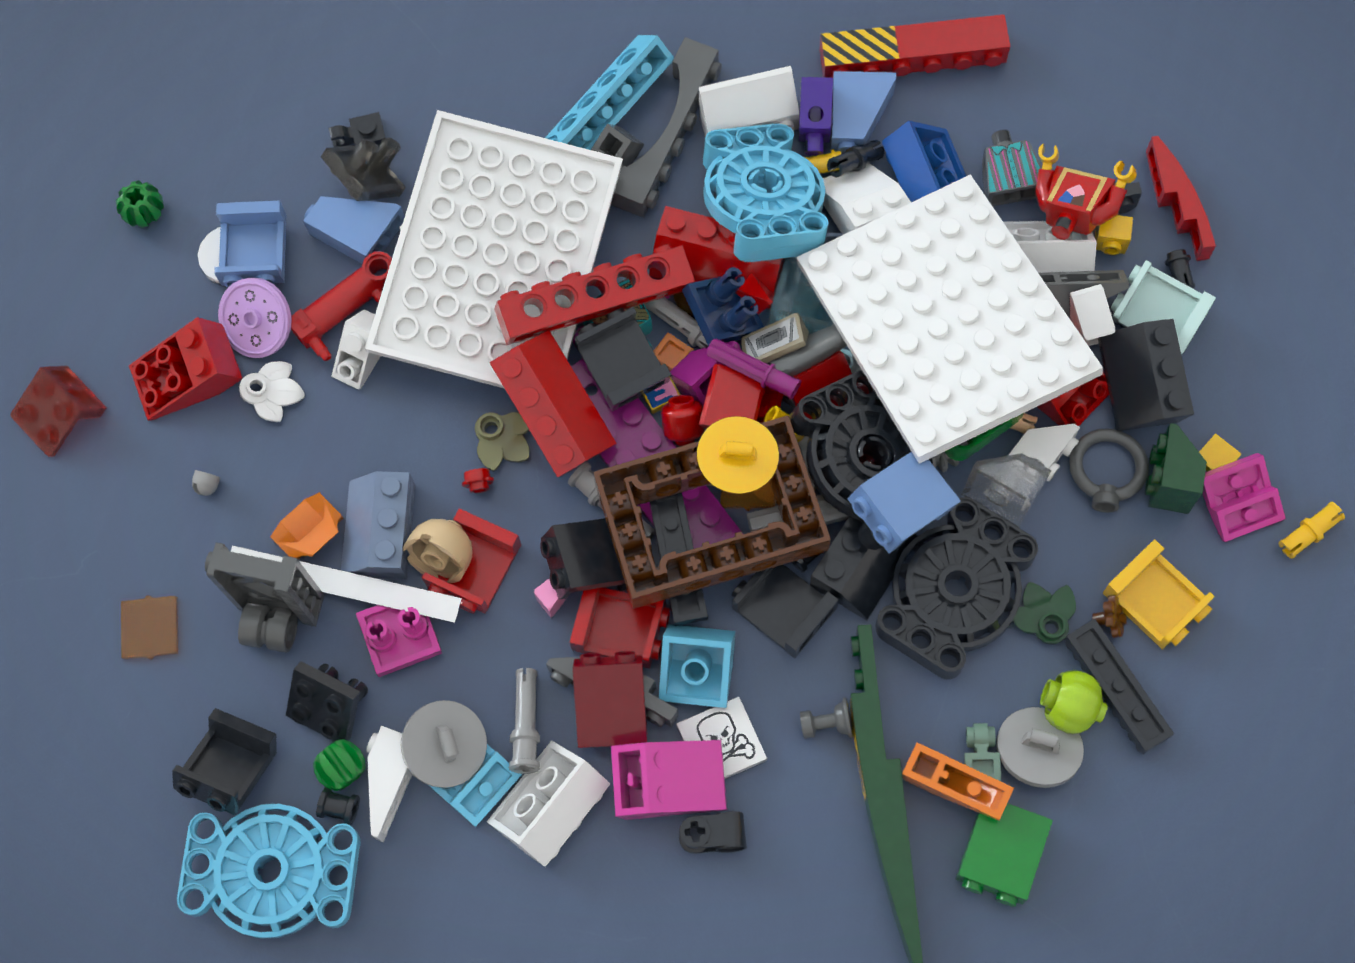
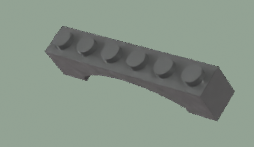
[611,37,722,218]

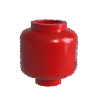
[661,395,705,446]

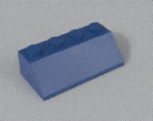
[882,121,966,202]

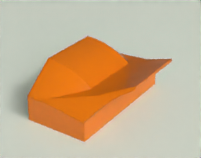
[271,492,343,560]

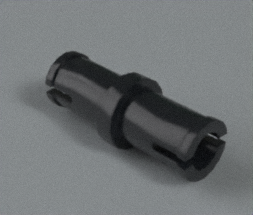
[827,140,885,177]

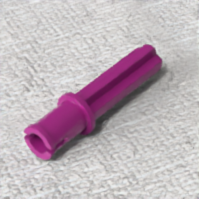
[707,339,801,399]

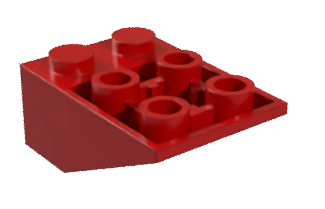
[129,317,243,421]

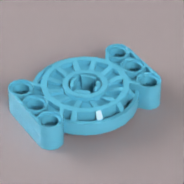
[703,123,829,262]

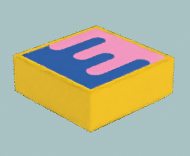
[643,378,680,414]

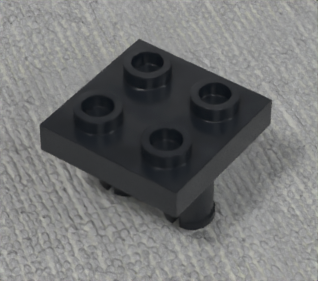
[285,661,368,741]

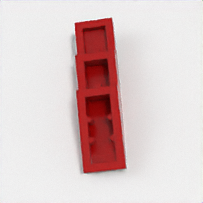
[1146,136,1216,261]

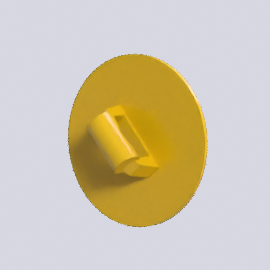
[697,417,779,494]

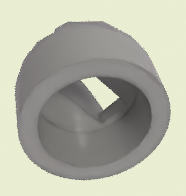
[192,470,220,496]

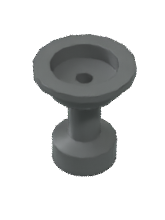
[800,697,853,739]

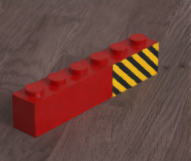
[820,14,1010,78]

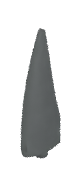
[770,325,847,377]

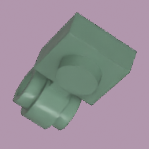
[964,723,1001,781]

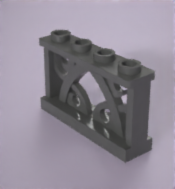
[205,542,325,627]

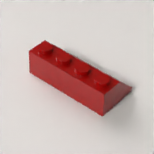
[649,206,786,309]
[489,330,617,478]

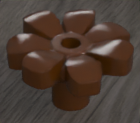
[1092,595,1127,638]

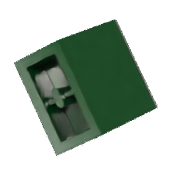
[1145,423,1207,514]

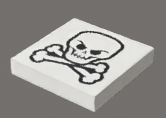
[677,697,767,779]

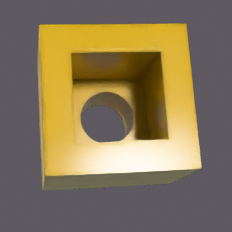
[1095,215,1133,255]

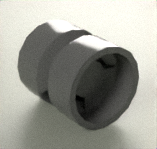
[238,602,298,653]

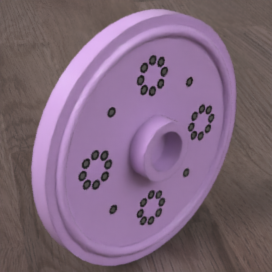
[218,278,291,358]

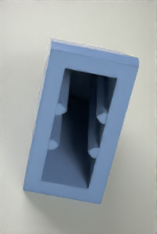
[831,71,896,154]
[303,196,405,264]

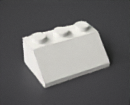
[699,66,799,137]
[1003,221,1097,273]
[487,740,610,867]

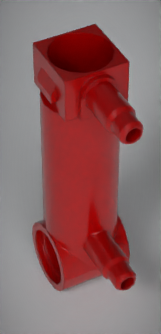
[291,251,392,361]

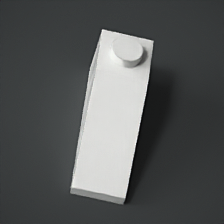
[367,726,412,842]

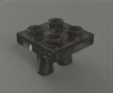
[321,137,406,201]

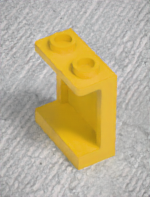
[1103,539,1215,650]

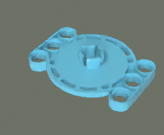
[177,804,360,939]

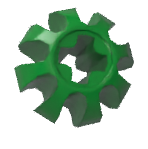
[116,180,164,228]
[313,739,366,791]

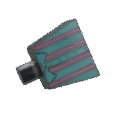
[982,130,1042,206]

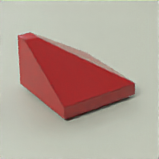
[735,273,774,315]

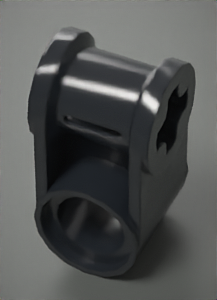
[679,811,747,854]

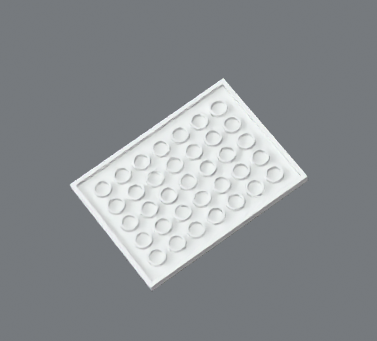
[365,110,623,389]
[797,175,1103,464]

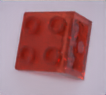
[10,366,107,457]

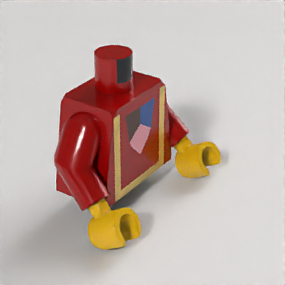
[1035,144,1137,240]

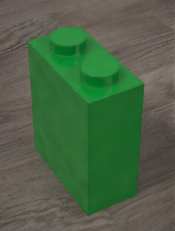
[955,803,1053,907]

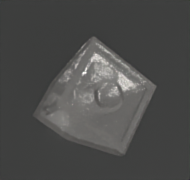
[961,453,1052,528]

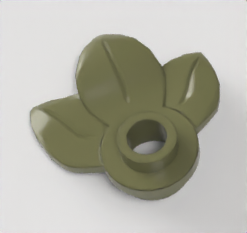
[475,412,530,471]

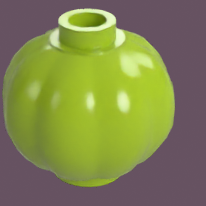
[1040,670,1108,734]

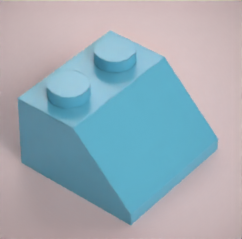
[659,624,736,708]

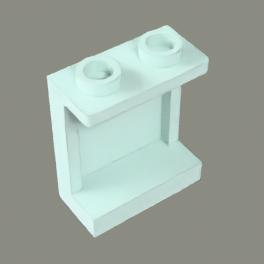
[1110,260,1216,355]

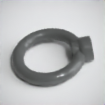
[1069,429,1149,513]

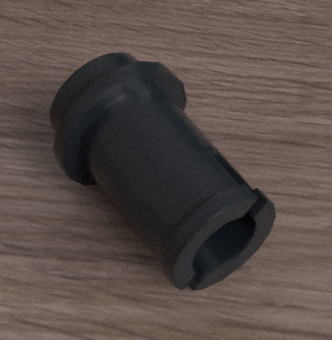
[1165,249,1195,289]

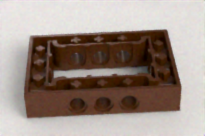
[593,415,831,609]

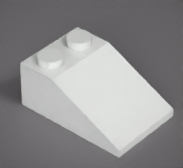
[823,163,911,235]

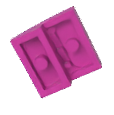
[1203,453,1286,542]

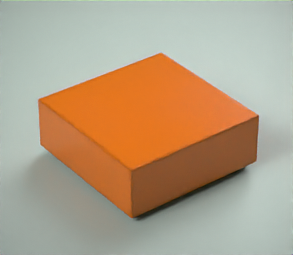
[653,333,694,371]

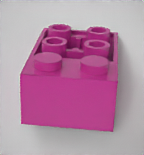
[611,740,727,820]

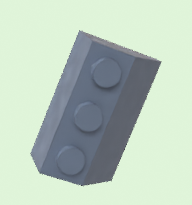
[341,471,415,579]

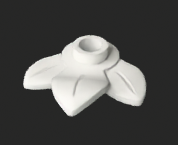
[239,361,305,422]

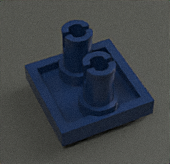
[682,267,764,346]

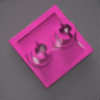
[356,605,443,677]

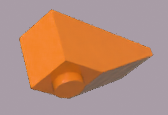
[902,742,1014,821]

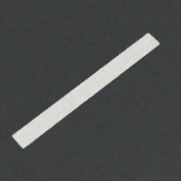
[231,546,462,623]

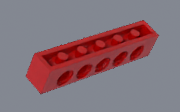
[494,244,695,345]

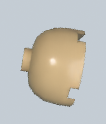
[403,519,472,583]

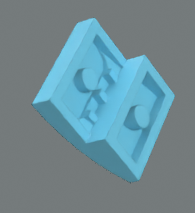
[428,744,522,827]

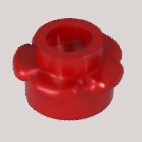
[462,468,494,493]

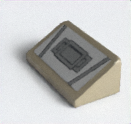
[741,313,809,363]

